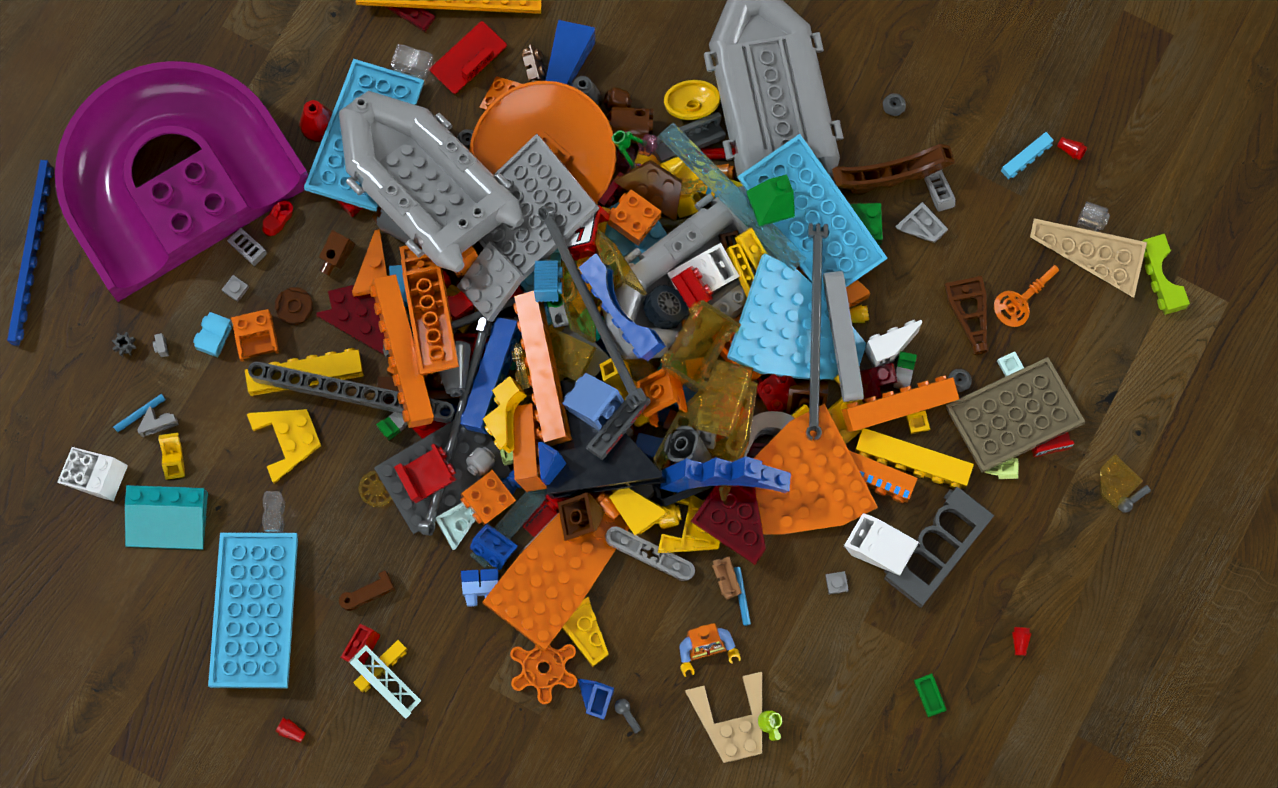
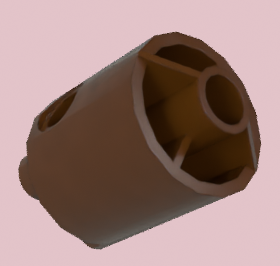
[606,107,653,146]

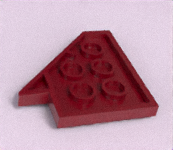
[316,284,385,355]
[691,485,766,565]

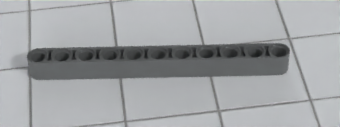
[248,362,455,423]

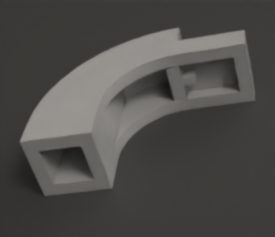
[737,411,794,458]

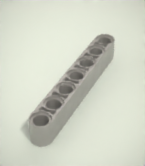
[823,271,864,402]

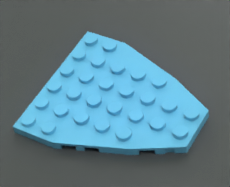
[727,253,866,380]

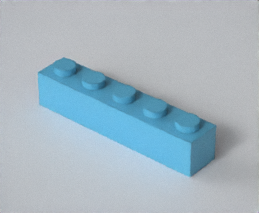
[1001,132,1054,180]

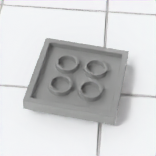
[457,241,525,322]

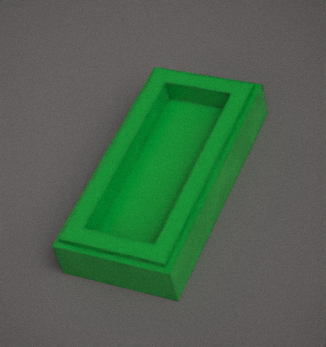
[914,674,947,718]

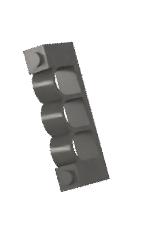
[884,487,994,608]

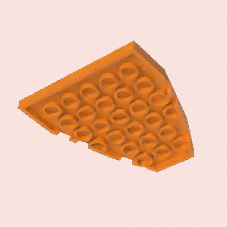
[753,404,878,535]

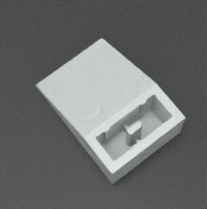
[667,243,739,306]
[865,320,922,368]
[57,447,128,501]
[844,513,919,576]

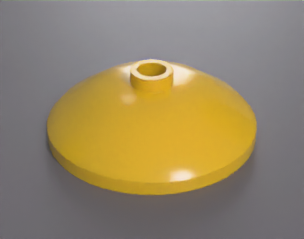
[664,80,720,120]

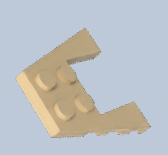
[685,672,762,763]

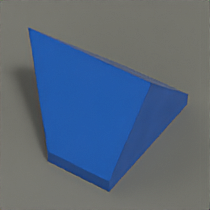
[538,442,567,485]
[577,678,614,719]

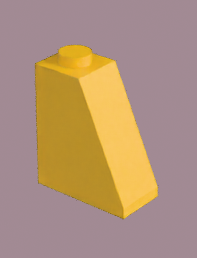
[609,488,670,536]

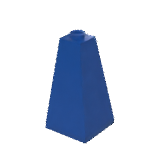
[545,20,596,86]

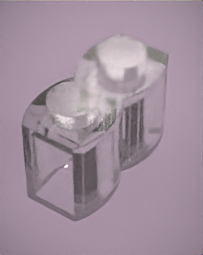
[390,44,433,79]
[1076,201,1110,232]
[262,491,285,533]

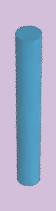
[113,394,166,432]
[733,567,751,626]

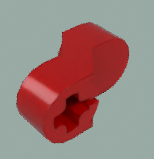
[262,201,293,236]

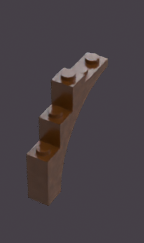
[832,144,955,195]

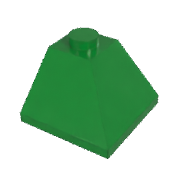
[746,174,795,227]

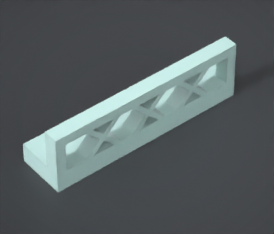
[349,645,421,719]

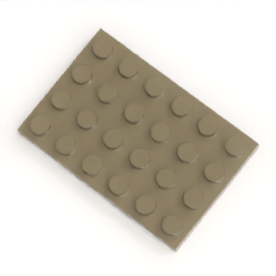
[946,357,1085,473]

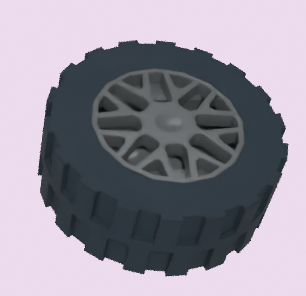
[643,285,688,329]

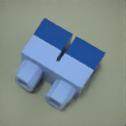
[461,569,499,607]

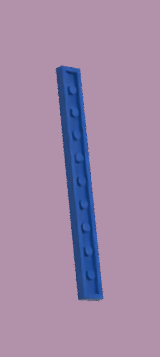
[7,160,54,346]

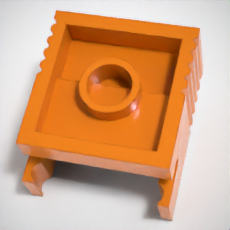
[231,309,279,362]
[636,366,688,428]

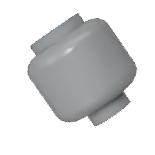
[466,447,495,476]

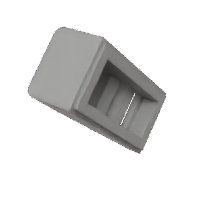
[924,170,955,212]
[227,228,267,266]

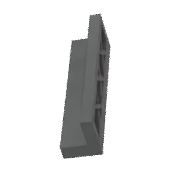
[652,112,726,164]

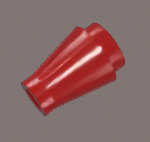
[1057,137,1087,160]
[1012,627,1032,656]
[276,717,306,743]

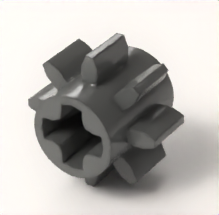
[112,332,137,357]

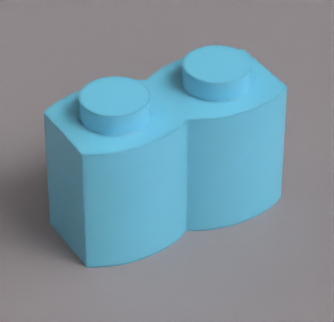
[193,312,233,358]

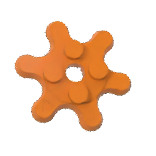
[510,644,577,704]

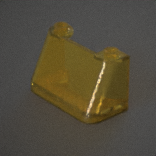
[660,300,741,393]

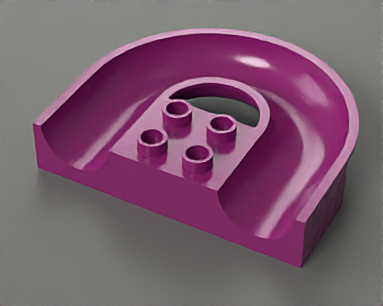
[55,61,308,302]

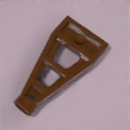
[944,276,989,355]

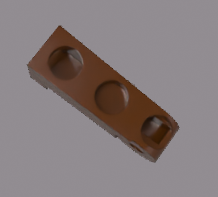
[339,570,395,611]

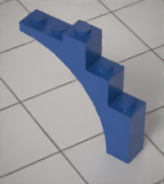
[660,456,791,493]

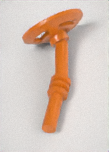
[994,265,1059,327]

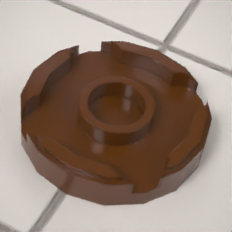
[275,287,313,325]

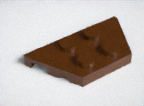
[614,160,682,221]

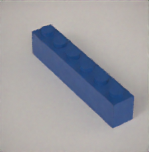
[460,317,522,434]

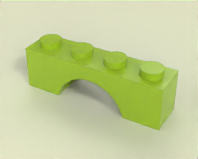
[1143,234,1190,315]

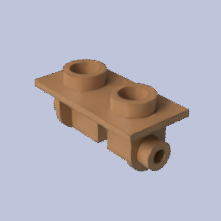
[522,44,547,82]
[712,556,741,600]

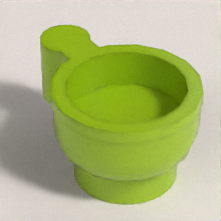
[758,710,782,741]

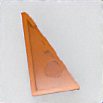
[352,229,387,297]

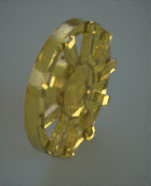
[358,471,392,507]

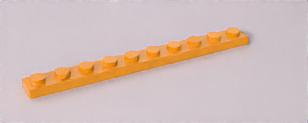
[356,0,541,14]

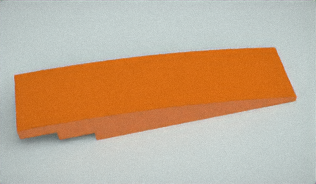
[399,245,459,375]

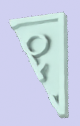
[435,503,475,550]

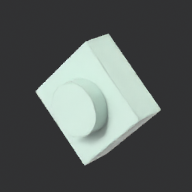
[997,351,1024,377]

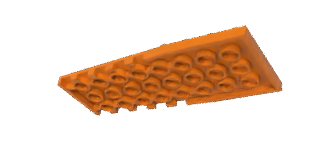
[482,491,630,651]

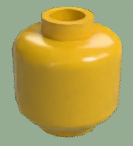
[656,503,682,529]

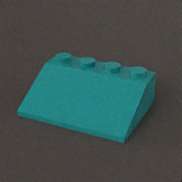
[125,485,208,550]

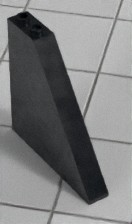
[543,377,666,499]

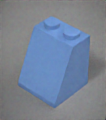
[562,373,624,431]

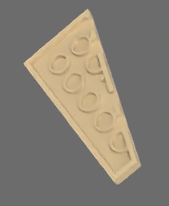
[1030,218,1147,298]

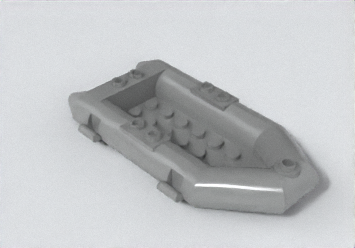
[704,0,844,179]
[339,91,524,272]
[604,186,797,359]

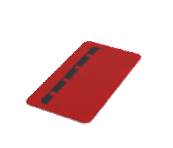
[522,501,558,537]

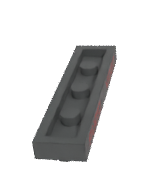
[586,396,651,460]

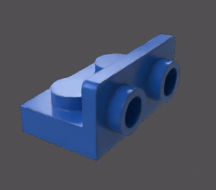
[470,524,518,570]

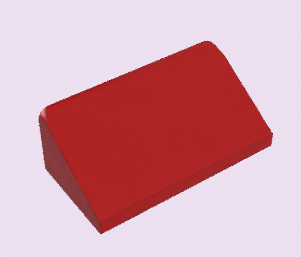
[340,624,380,665]

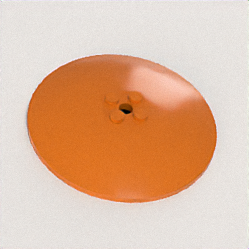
[469,81,616,205]

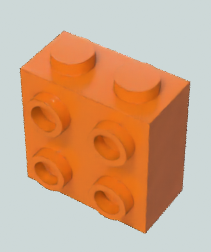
[608,190,662,246]
[460,470,516,525]

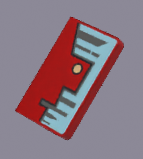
[1032,432,1074,457]

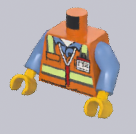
[679,623,741,677]

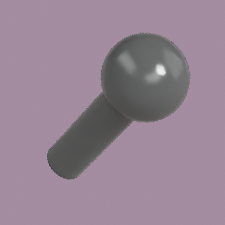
[1117,485,1151,513]
[614,699,642,734]

